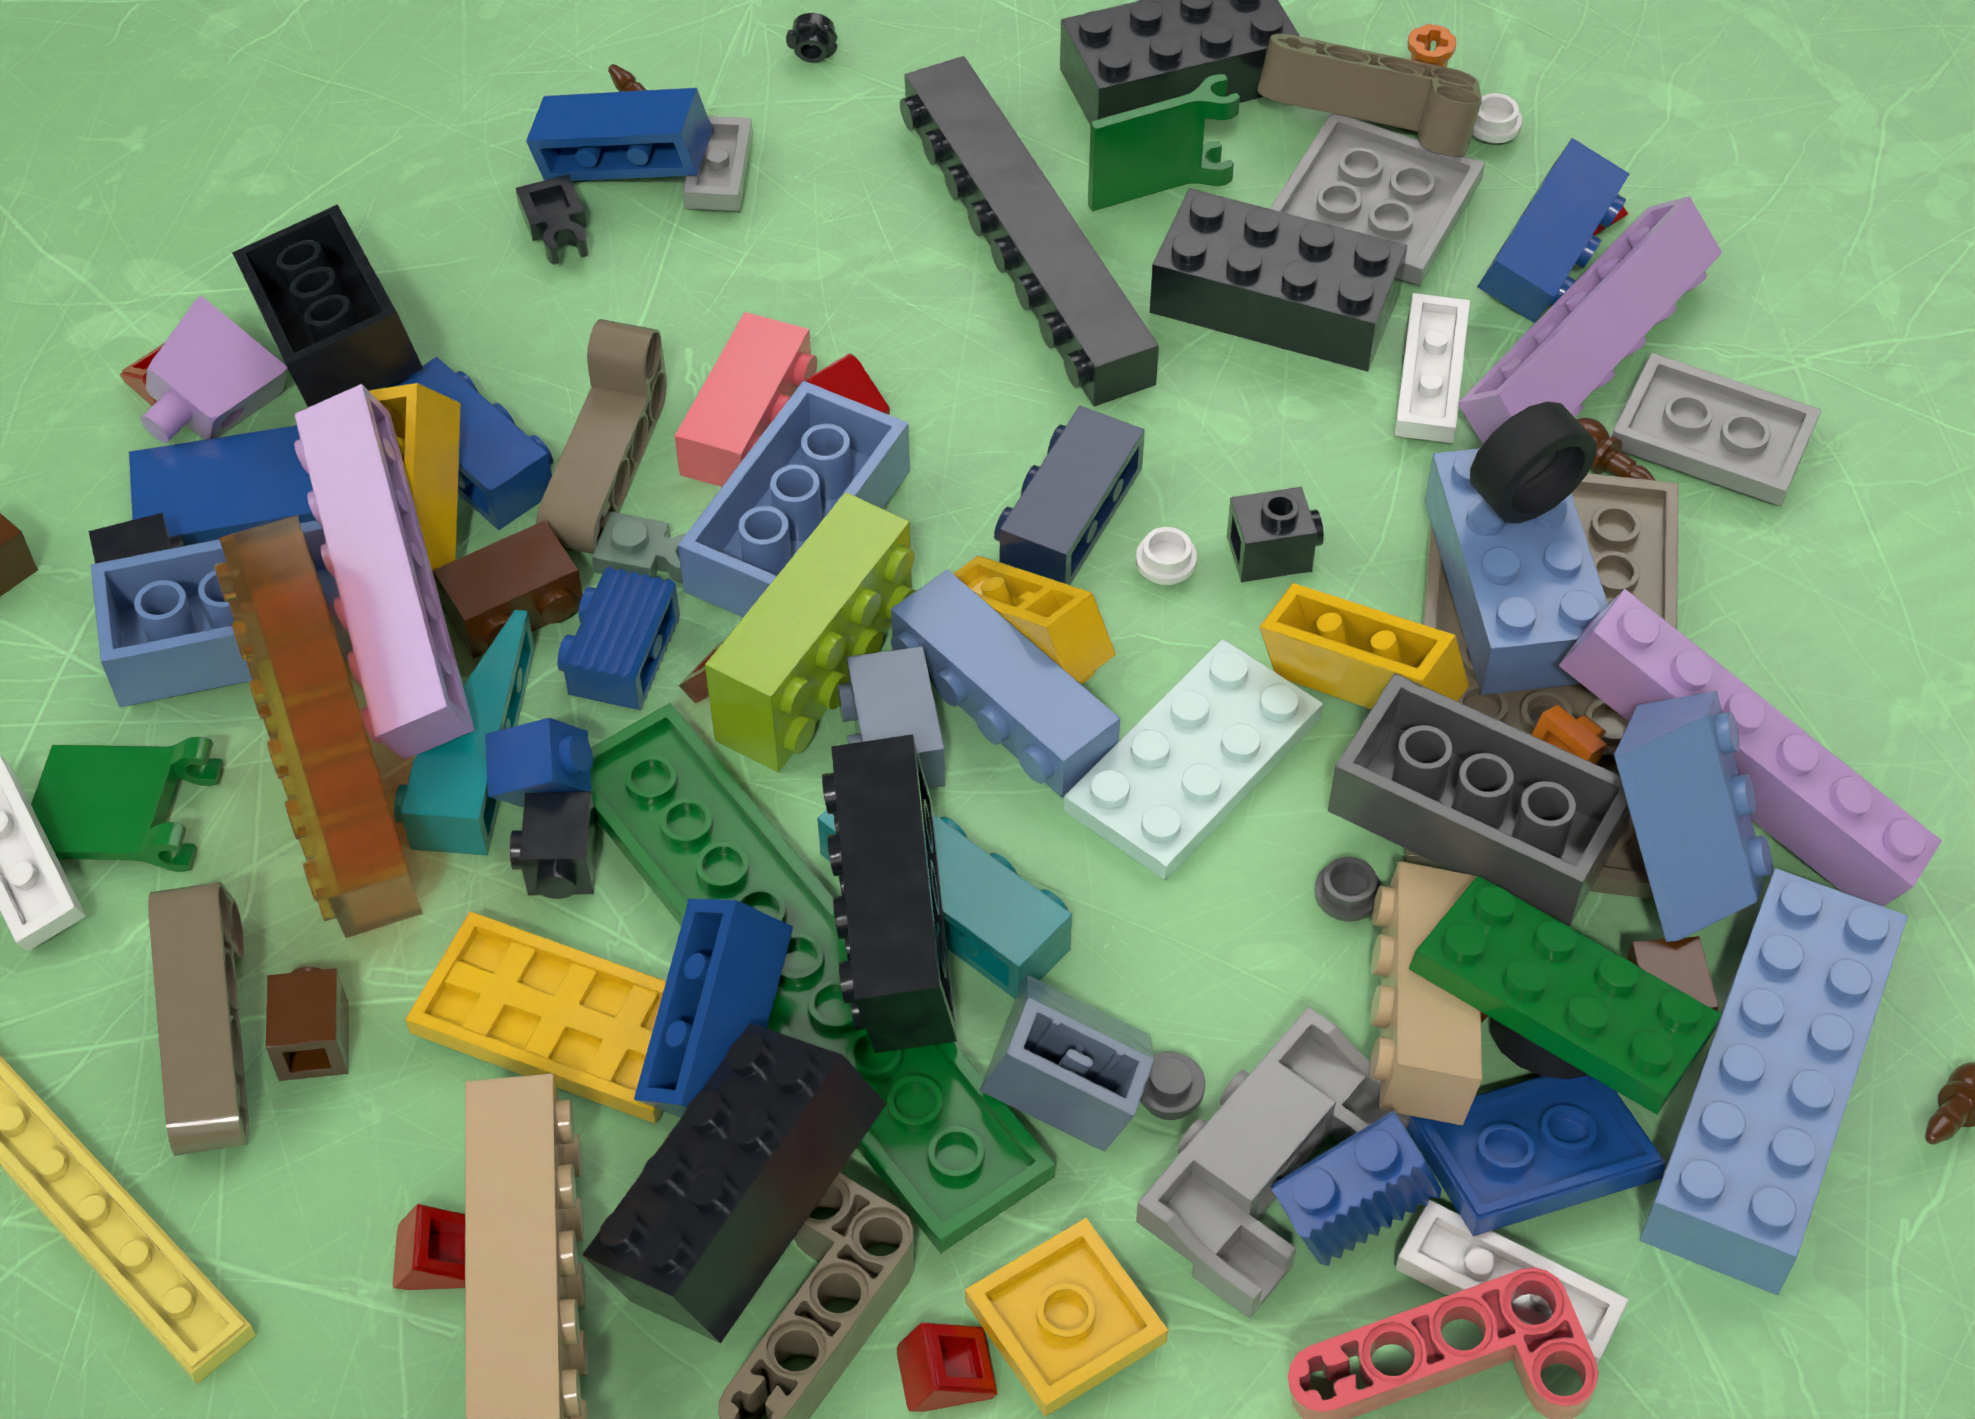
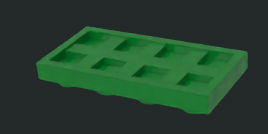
[1409,875,1722,1115]

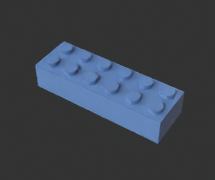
[1639,868,1908,1295]

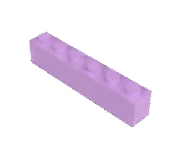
[1458,196,1722,444]
[294,384,474,760]
[1559,589,1942,907]

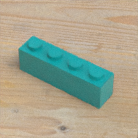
[817,809,1072,999]

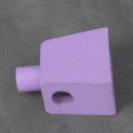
[140,296,288,443]

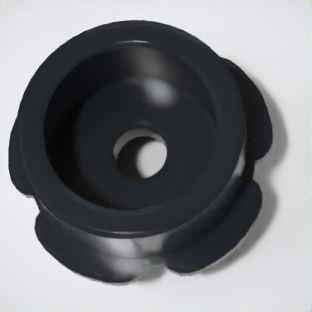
[786,13,838,62]

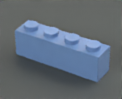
[891,569,1120,798]

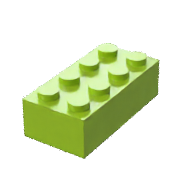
[705,492,915,773]

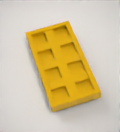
[405,911,666,1124]

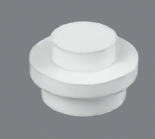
[1473,93,1522,144]
[1136,527,1197,585]

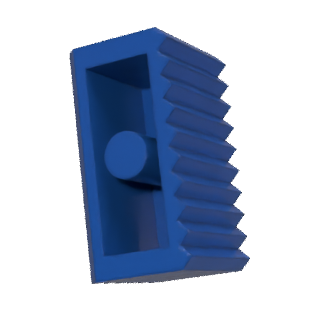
[557,566,680,710]
[1270,1110,1442,1266]

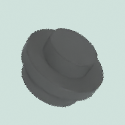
[1315,857,1381,922]
[1140,1052,1205,1120]

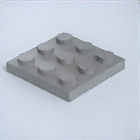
[1270,113,1485,286]

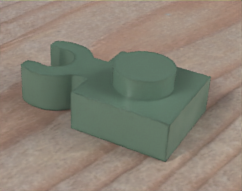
[592,512,686,584]

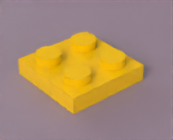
[965,1218,1168,1417]

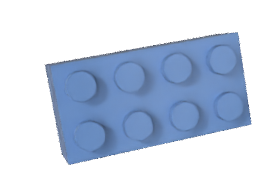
[678,381,910,617]
[1424,448,1608,695]
[91,520,353,708]

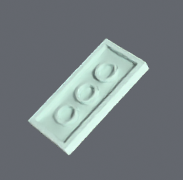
[1064,639,1324,881]

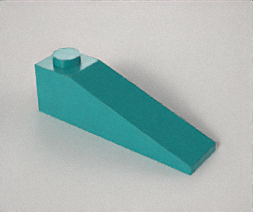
[394,610,535,856]

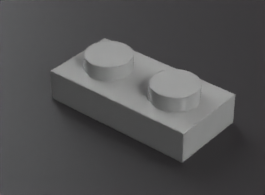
[683,116,753,211]

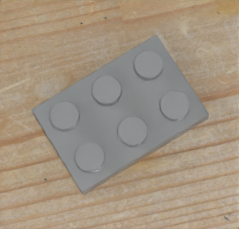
[1612,352,1821,506]

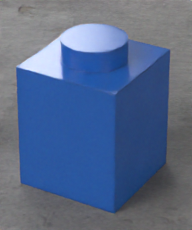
[485,718,593,808]

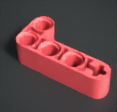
[1288,1267,1599,1419]

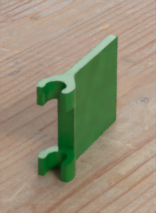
[1088,74,1240,212]
[31,737,224,872]

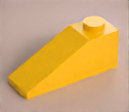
[953,555,1116,684]

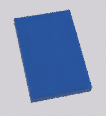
[129,425,316,546]
[1407,1076,1666,1236]

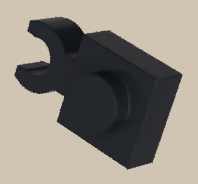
[515,174,589,265]

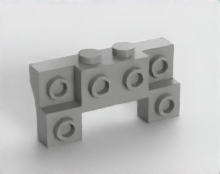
[1136,1007,1410,1319]

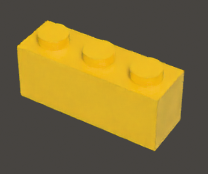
[369,383,461,583]
[1259,583,1469,710]

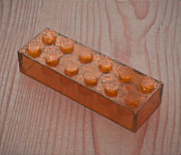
[214,515,423,938]

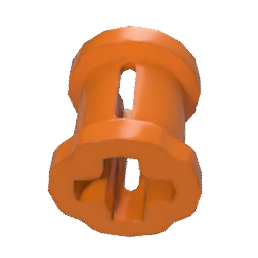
[1408,24,1456,67]

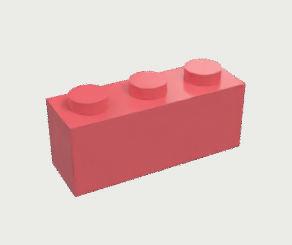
[675,312,817,487]

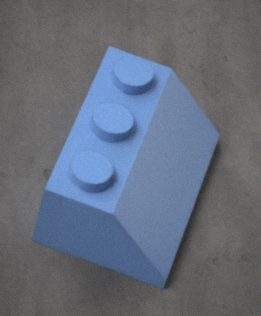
[1614,691,1773,942]

